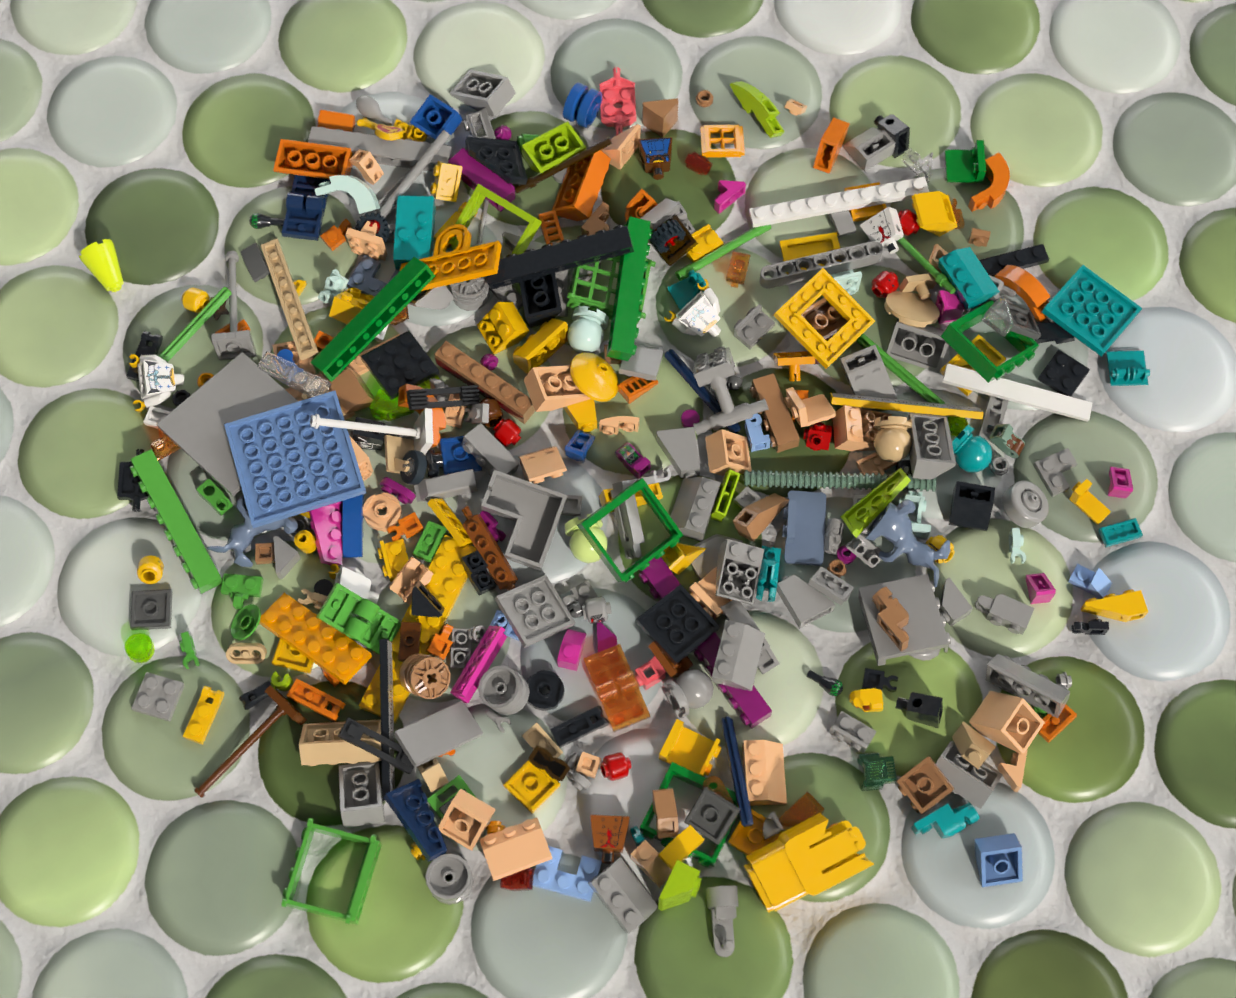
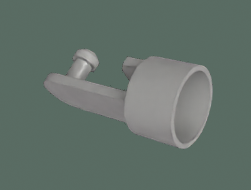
[706,886,739,957]

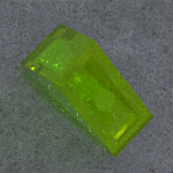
[369,388,415,422]

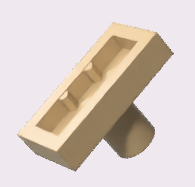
[899,273,936,300]

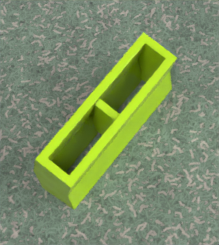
[710,469,740,522]

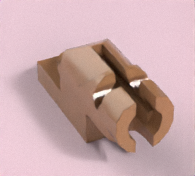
[581,202,610,236]
[872,587,909,652]

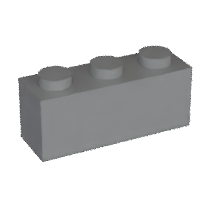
[462,423,520,477]

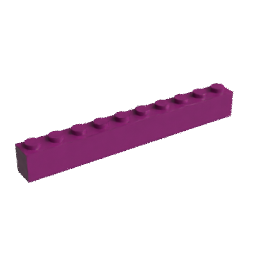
[638,557,772,729]

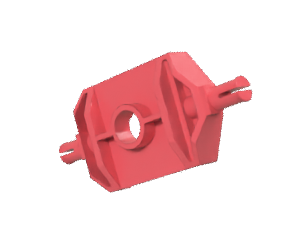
[600,67,636,135]

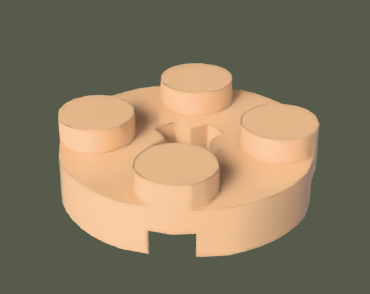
[363,493,402,532]

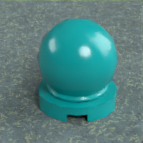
[952,424,992,472]

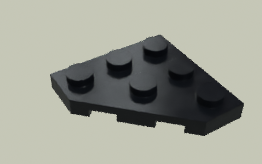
[465,137,528,185]

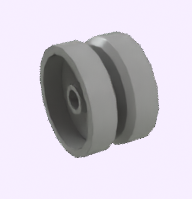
[478,665,530,715]
[426,854,474,905]

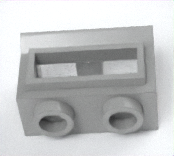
[463,108,496,139]

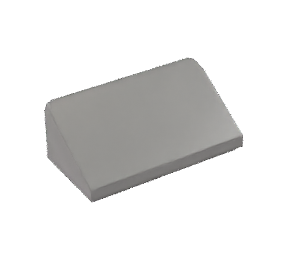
[640,198,679,231]

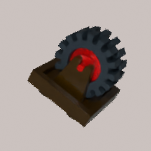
[650,215,698,266]

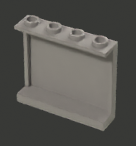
[858,574,951,666]

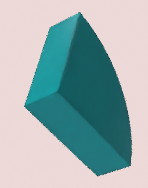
[629,826,644,846]

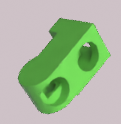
[196,478,233,516]

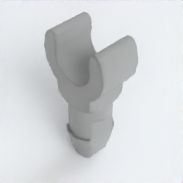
[486,710,511,733]

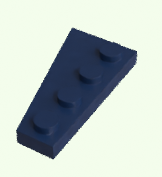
[384,778,447,862]

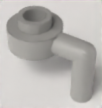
[566,753,591,791]

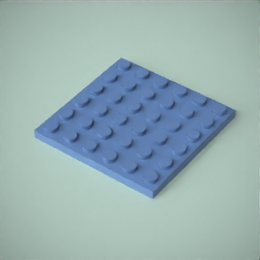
[224,391,367,528]

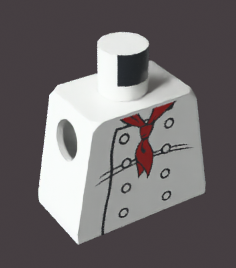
[860,207,904,254]

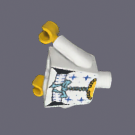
[664,279,721,337]
[129,354,184,412]

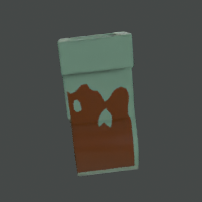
[989,424,1025,458]

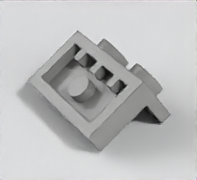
[734,304,775,349]
[808,566,854,605]
[829,711,877,753]

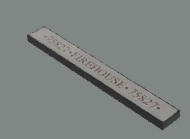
[379,639,395,802]

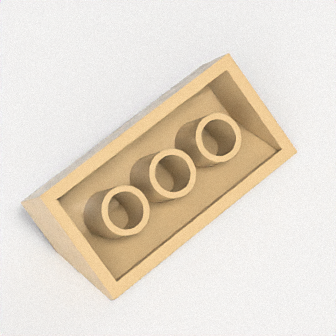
[299,719,382,766]

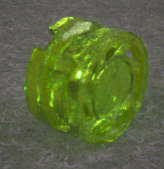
[125,633,155,663]

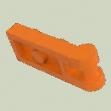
[287,679,346,722]

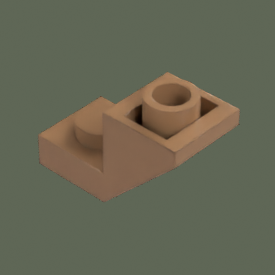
[652,788,679,838]

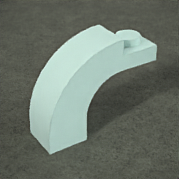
[315,175,380,214]

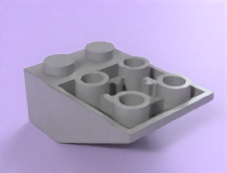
[840,345,897,411]
[716,539,764,605]

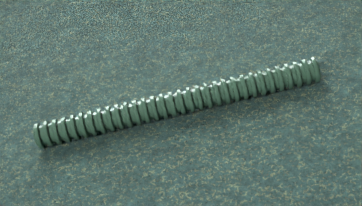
[744,470,936,492]

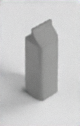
[414,469,478,502]

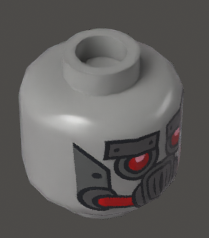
[582,597,612,624]

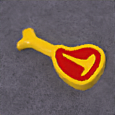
[357,117,403,140]

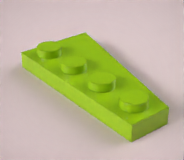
[840,468,911,538]

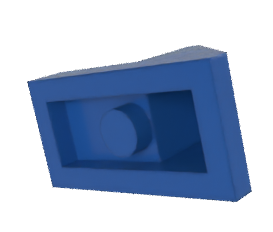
[565,430,595,463]

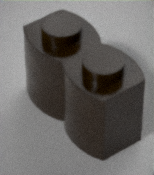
[528,746,570,781]

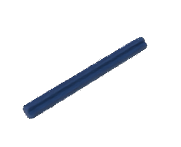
[665,349,741,434]
[721,716,753,827]

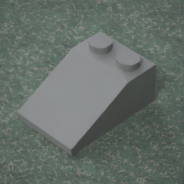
[450,70,516,117]
[339,761,385,828]

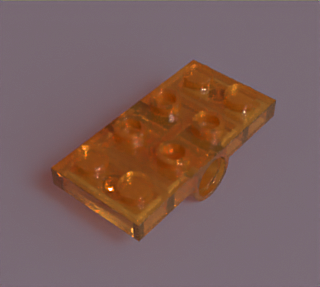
[583,644,651,733]

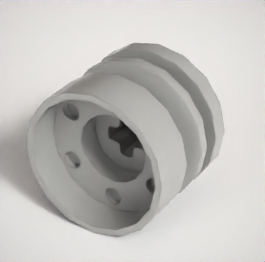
[450,276,490,311]

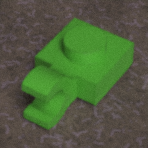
[179,631,200,669]

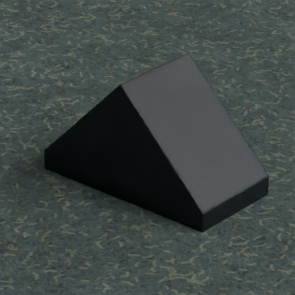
[411,580,445,618]

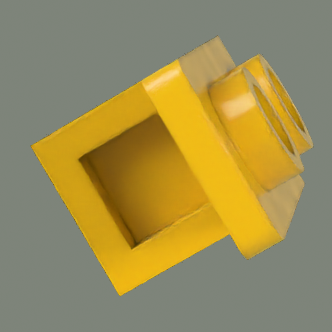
[1069,479,1111,525]

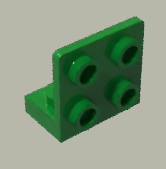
[945,140,986,182]

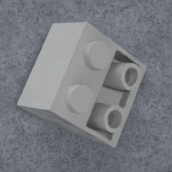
[843,127,895,172]

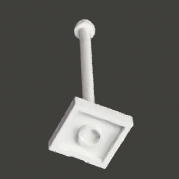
[310,408,433,455]

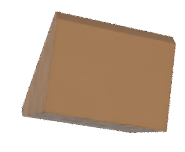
[642,98,679,138]
[327,368,378,414]

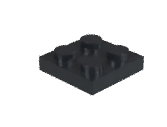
[1037,349,1090,397]

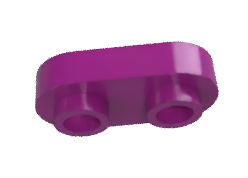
[380,477,416,504]

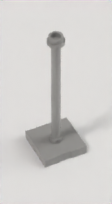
[212,251,256,360]

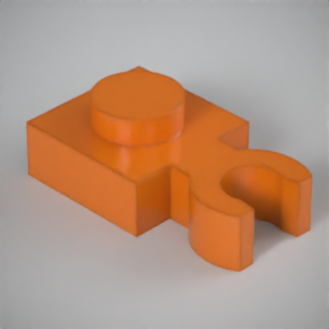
[387,512,424,541]

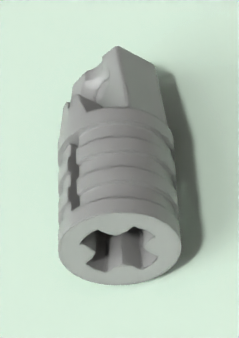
[824,518,845,555]

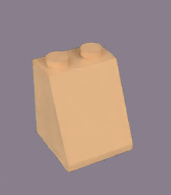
[969,691,1045,755]

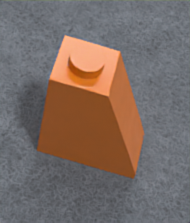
[813,117,850,174]

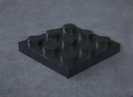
[361,331,439,400]
[636,584,720,665]

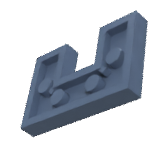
[347,255,400,296]

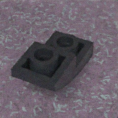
[1035,322,1075,344]
[461,550,497,596]

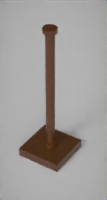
[194,686,307,798]

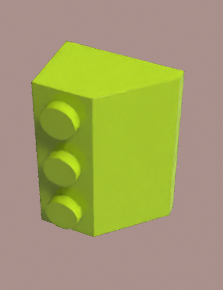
[522,121,586,173]
[658,860,702,911]

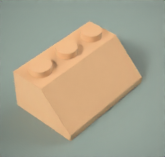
[742,740,787,806]
[479,817,553,881]

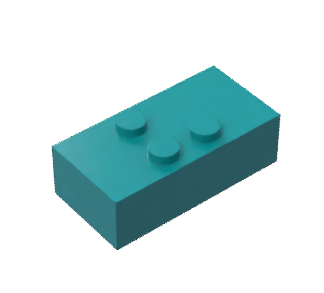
[393,196,436,270]

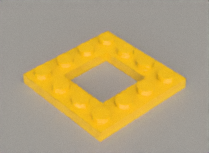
[773,268,875,369]

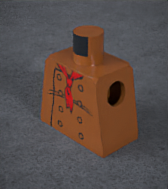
[590,815,630,864]

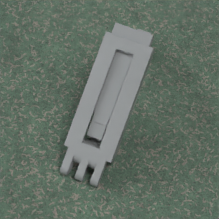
[610,468,671,559]

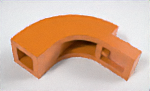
[968,152,1010,212]
[995,265,1050,322]
[398,384,446,449]

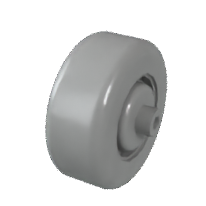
[1002,481,1049,528]

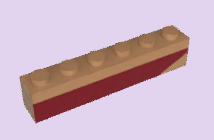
[434,341,535,424]

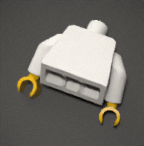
[328,564,379,604]

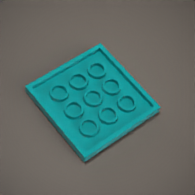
[1042,265,1142,357]

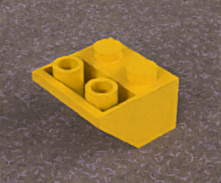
[912,191,958,237]
[329,288,375,324]
[477,302,530,354]

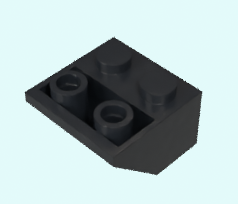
[948,481,995,531]

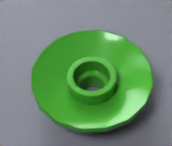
[231,604,261,641]

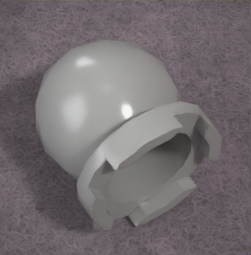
[662,669,713,718]

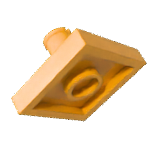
[773,351,815,382]

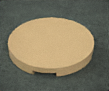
[884,291,940,327]

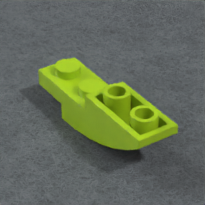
[729,81,785,138]

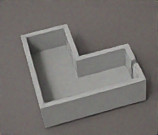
[481,470,568,571]

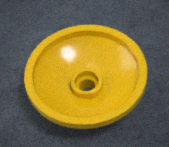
[570,352,619,402]

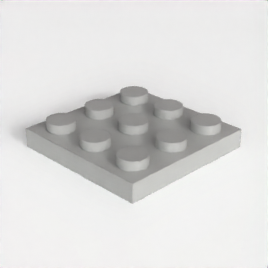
[495,575,576,648]

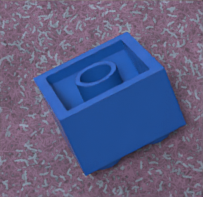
[409,94,463,140]

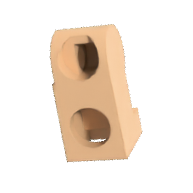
[349,149,384,185]

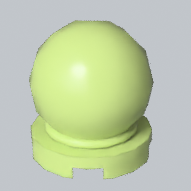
[565,514,607,563]

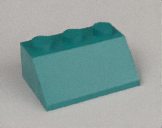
[938,247,1000,311]

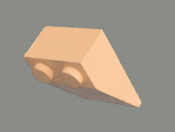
[524,365,591,412]

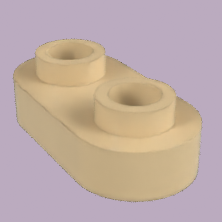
[226,643,267,664]

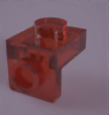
[500,868,534,891]

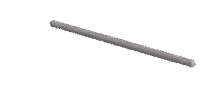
[476,199,489,246]

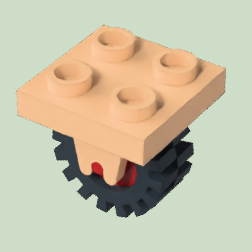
[346,212,390,261]

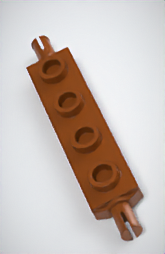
[461,506,518,591]

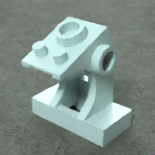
[898,491,931,539]

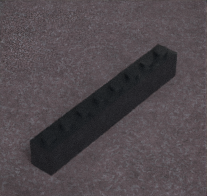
[486,225,634,289]

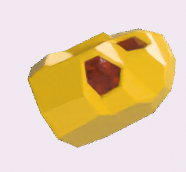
[849,688,883,712]

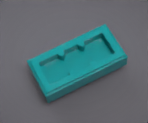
[1098,518,1143,548]

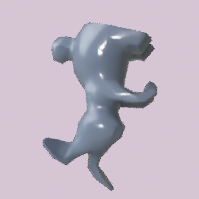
[206,495,298,567]
[865,499,950,588]

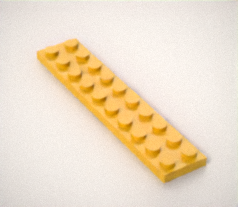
[359,535,477,723]

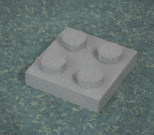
[131,672,185,722]

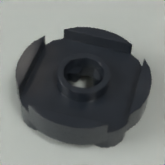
[526,670,565,711]

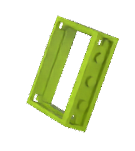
[448,184,542,255]

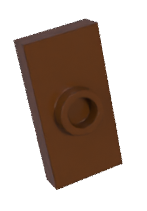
[398,622,422,662]

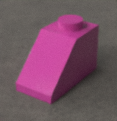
[935,290,964,324]
[557,629,587,671]

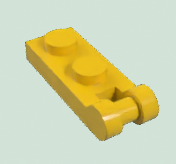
[183,686,224,745]

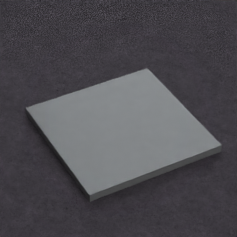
[157,352,298,496]

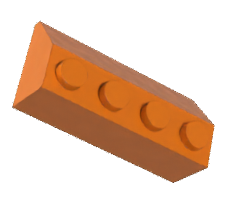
[273,139,353,179]
[552,150,611,221]

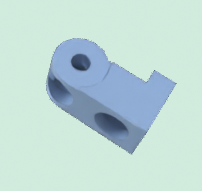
[745,414,770,452]

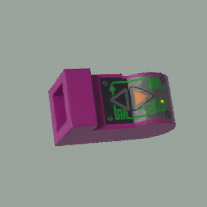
[615,442,650,479]

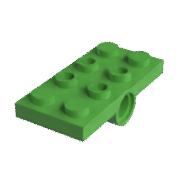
[316,583,402,655]

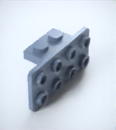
[782,490,826,566]

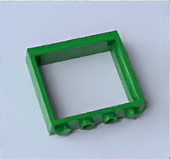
[941,300,1039,383]
[577,478,683,583]
[640,762,739,867]

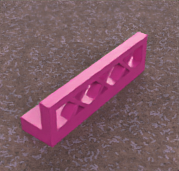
[450,626,508,704]

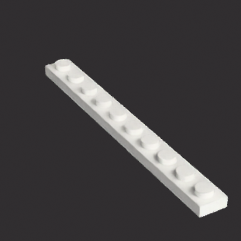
[749,177,929,228]

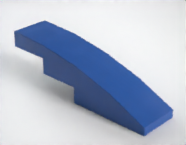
[342,494,364,558]

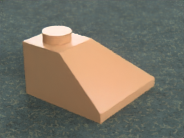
[602,124,641,170]

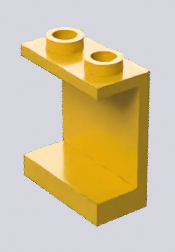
[659,719,722,777]

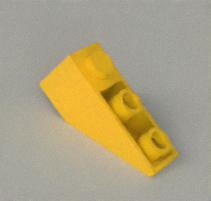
[1080,589,1148,622]

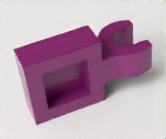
[480,510,506,542]

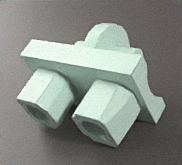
[318,269,349,306]

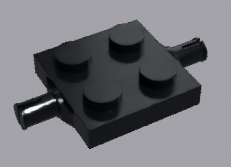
[117,449,149,512]

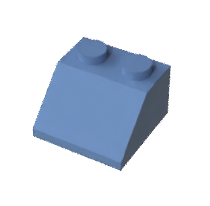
[974,833,1023,887]

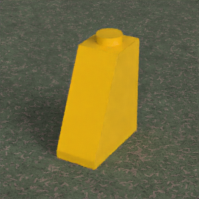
[563,399,597,432]

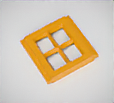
[700,125,745,157]

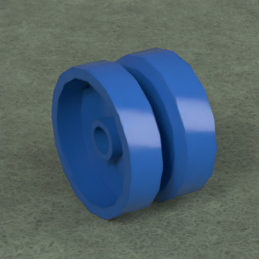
[563,82,603,128]

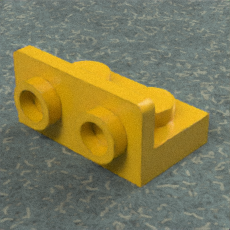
[430,161,463,202]
[377,539,409,582]

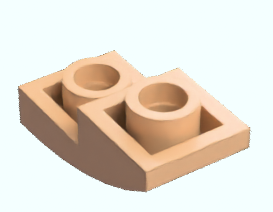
[599,416,640,435]

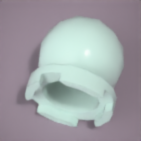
[568,306,609,353]

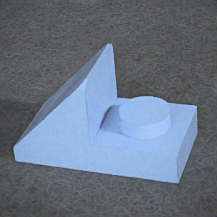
[1068,564,1112,599]

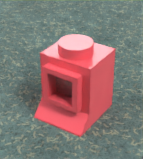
[634,656,666,691]

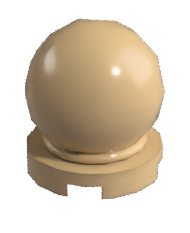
[873,416,912,462]

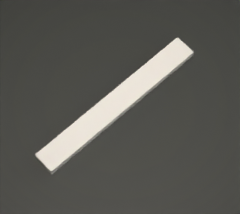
[942,363,1093,422]

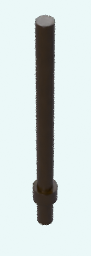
[514,138,612,194]

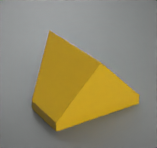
[661,543,707,575]

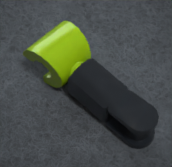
[239,671,293,710]

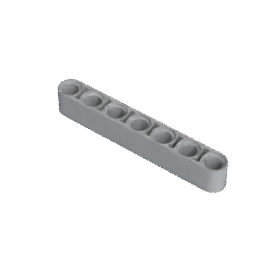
[759,241,883,289]

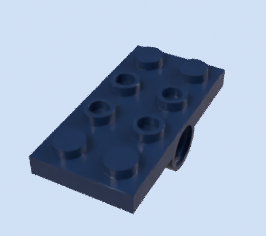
[282,175,331,241]

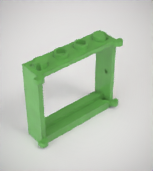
[281,818,382,925]

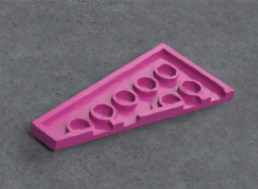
[308,501,343,567]

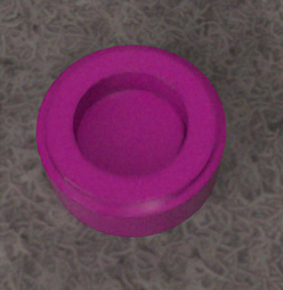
[681,410,700,428]

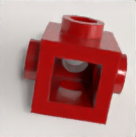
[803,422,832,451]

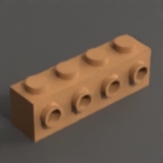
[750,373,800,453]

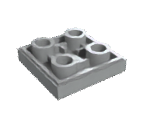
[619,346,663,381]

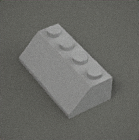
[907,412,956,480]
[986,654,1070,718]

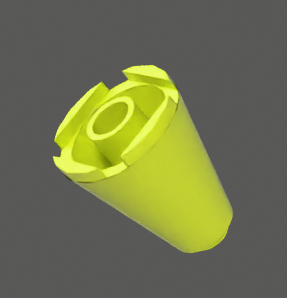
[79,239,124,292]

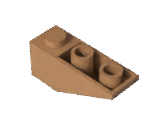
[733,493,789,542]

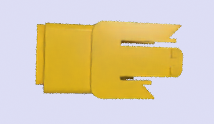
[743,813,874,913]

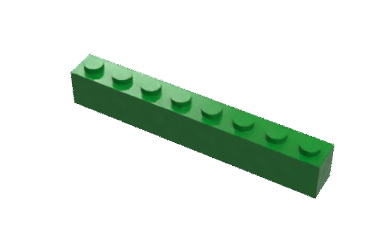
[606,216,652,361]
[310,257,435,382]

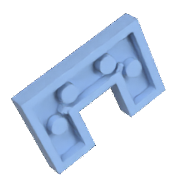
[531,846,602,902]

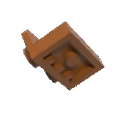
[648,642,693,678]

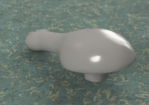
[356,95,393,126]

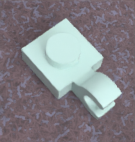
[1008,528,1026,564]

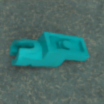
[756,546,781,602]
[911,802,980,838]

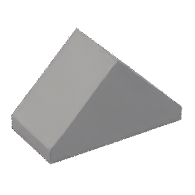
[273,536,301,579]

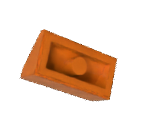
[317,110,356,132]

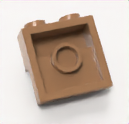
[897,756,955,814]

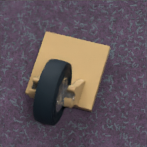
[384,435,427,485]

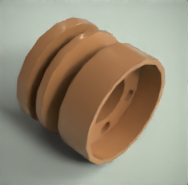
[399,654,451,699]

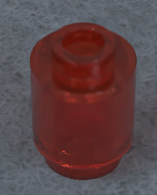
[685,152,713,176]

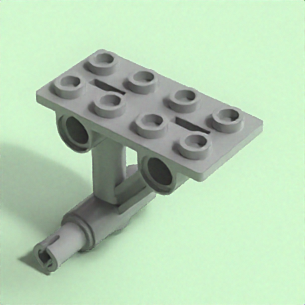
[693,346,769,435]

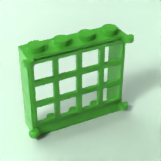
[566,256,656,324]

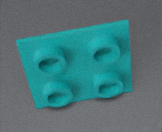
[667,270,706,310]
[1106,351,1150,386]

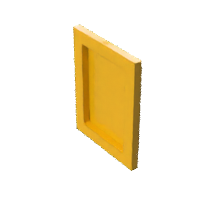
[779,232,844,274]

